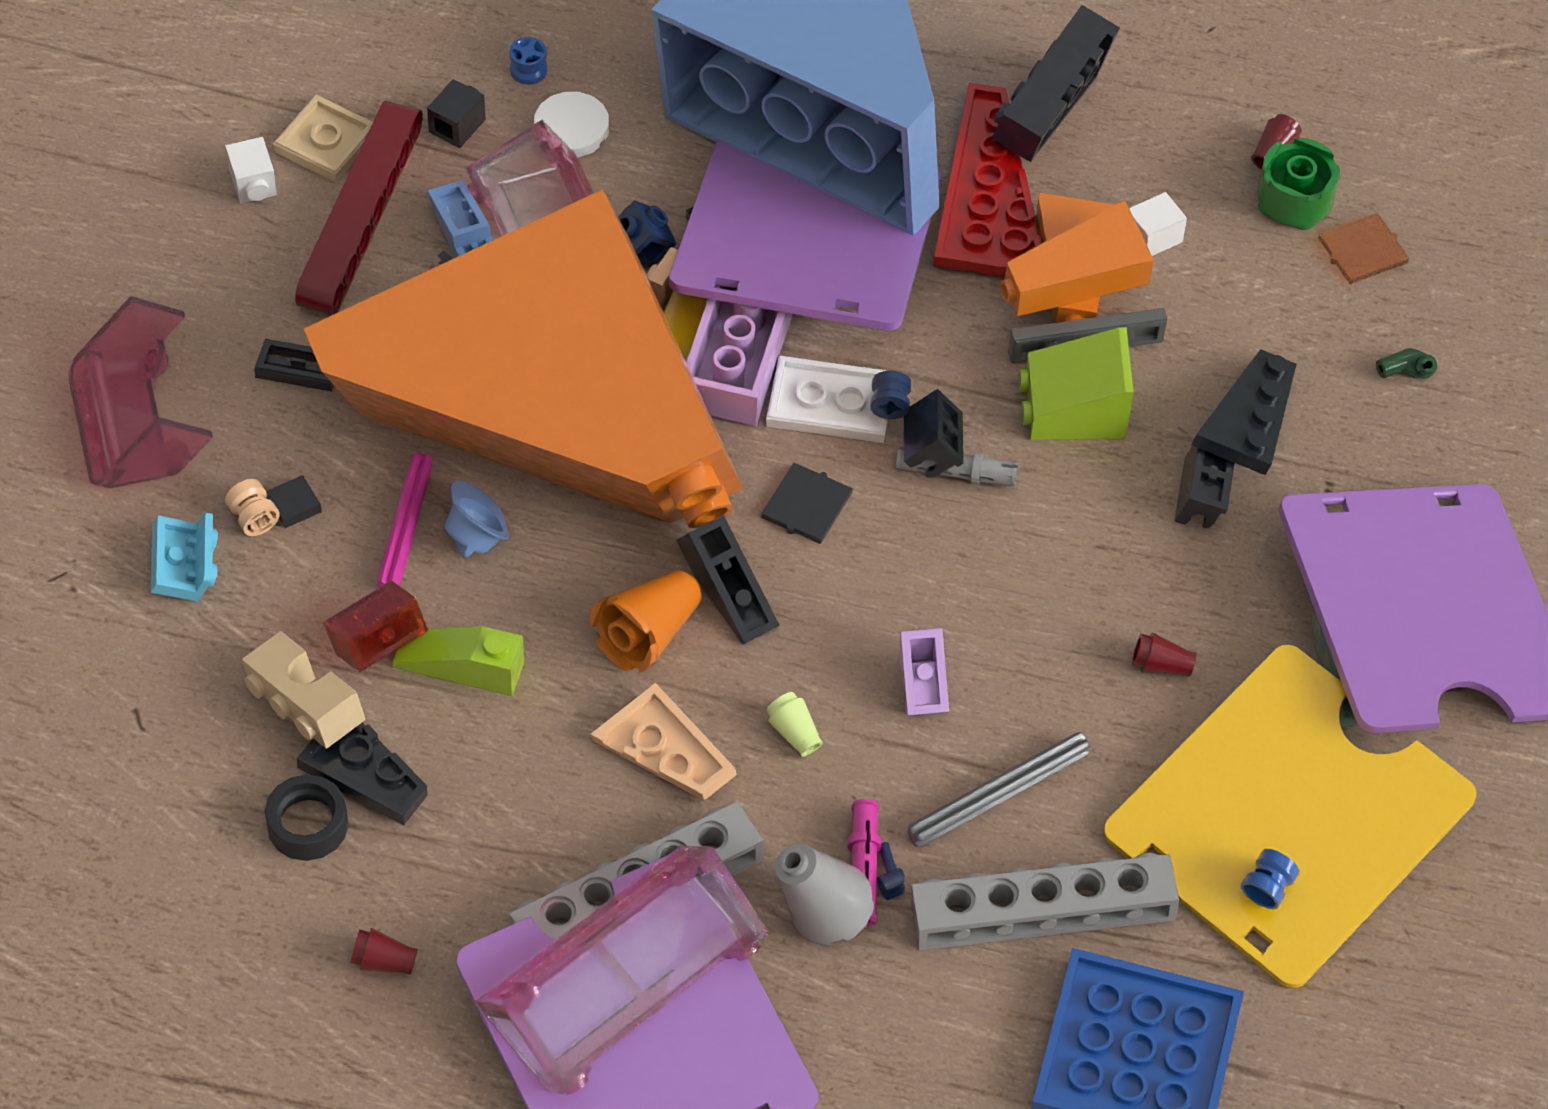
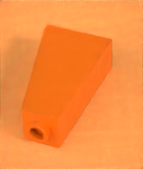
[1035,193,1115,323]
[1001,201,1154,317]

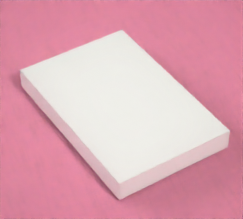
[766,356,888,443]

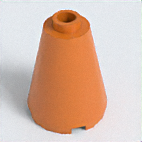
[589,570,702,673]

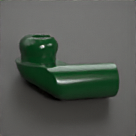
[1376,348,1438,379]

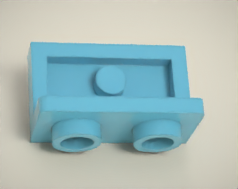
[151,512,218,602]

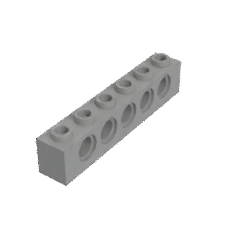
[509,801,764,944]
[911,853,1179,951]

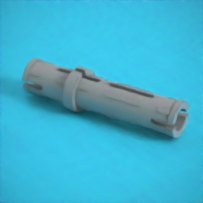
[896,443,1019,488]

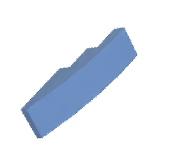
[427,180,493,258]

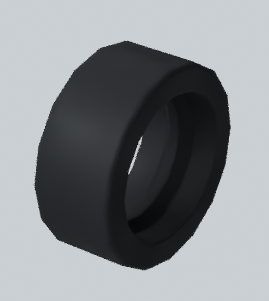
[264,774,349,861]

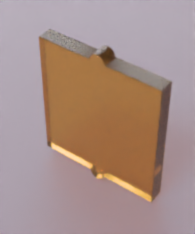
[1319,213,1409,284]

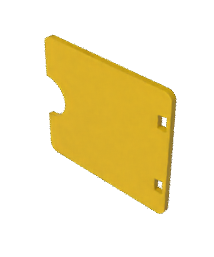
[1104,645,1476,989]

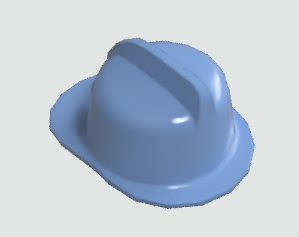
[445,480,510,558]

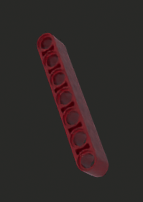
[295,101,423,315]

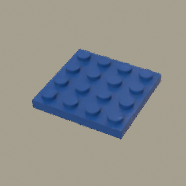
[1031,948,1244,1109]

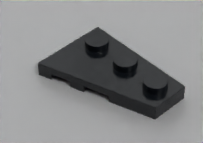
[297,722,428,826]

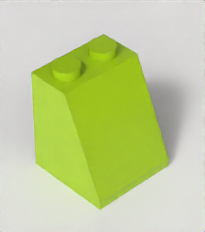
[1019,327,1134,440]

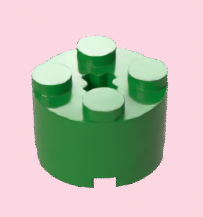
[1257,138,1340,230]

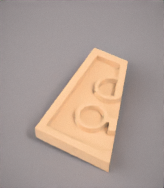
[590,683,737,801]

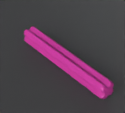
[377,452,433,593]

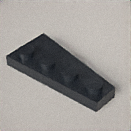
[1191,349,1297,475]

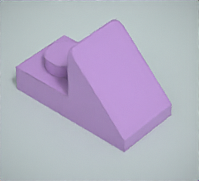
[898,628,949,715]

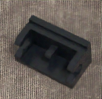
[904,388,964,478]
[1174,446,1235,528]

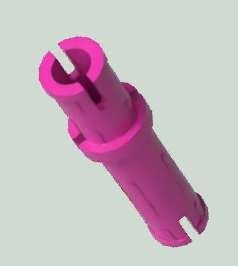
[847,799,882,927]

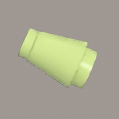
[766,692,823,757]

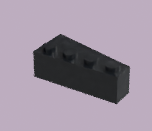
[992,5,1120,162]

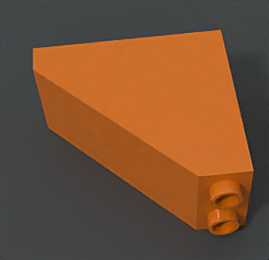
[304,189,744,528]

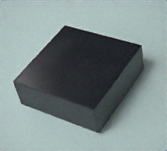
[266,475,322,528]

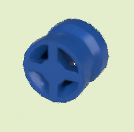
[509,37,548,85]

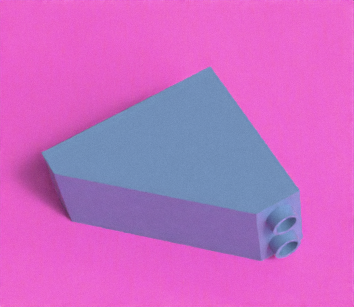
[651,0,939,235]

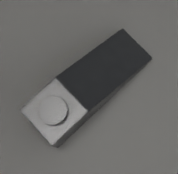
[676,515,780,644]

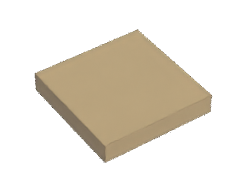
[273,94,373,183]

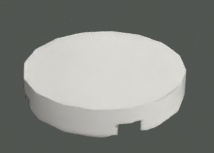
[534,92,609,157]

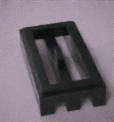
[254,339,334,392]

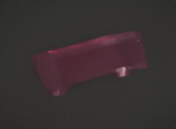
[68,296,213,489]

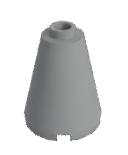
[775,844,874,946]

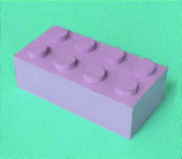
[686,285,793,426]

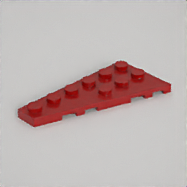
[933,82,1042,277]

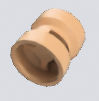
[225,479,280,536]

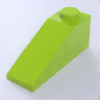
[392,626,524,696]

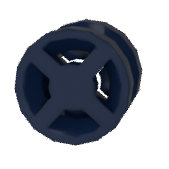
[870,371,911,419]

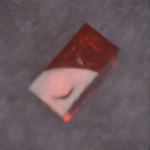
[323,580,429,673]

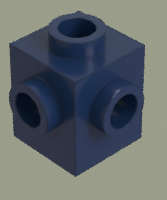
[618,200,677,268]

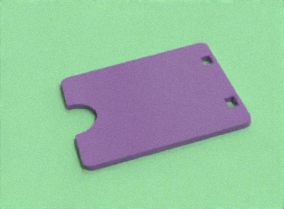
[669,140,941,331]
[1278,484,1548,733]
[457,851,819,1109]

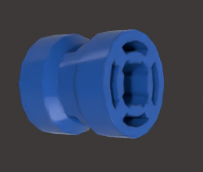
[1240,848,1300,910]

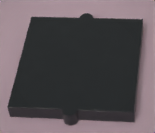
[761,463,853,544]

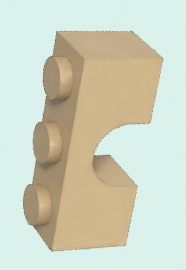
[241,631,366,749]

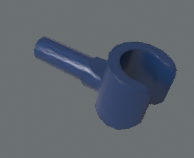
[877,842,905,900]

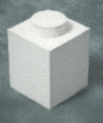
[225,137,277,204]
[1129,192,1187,256]

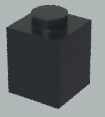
[427,79,486,148]

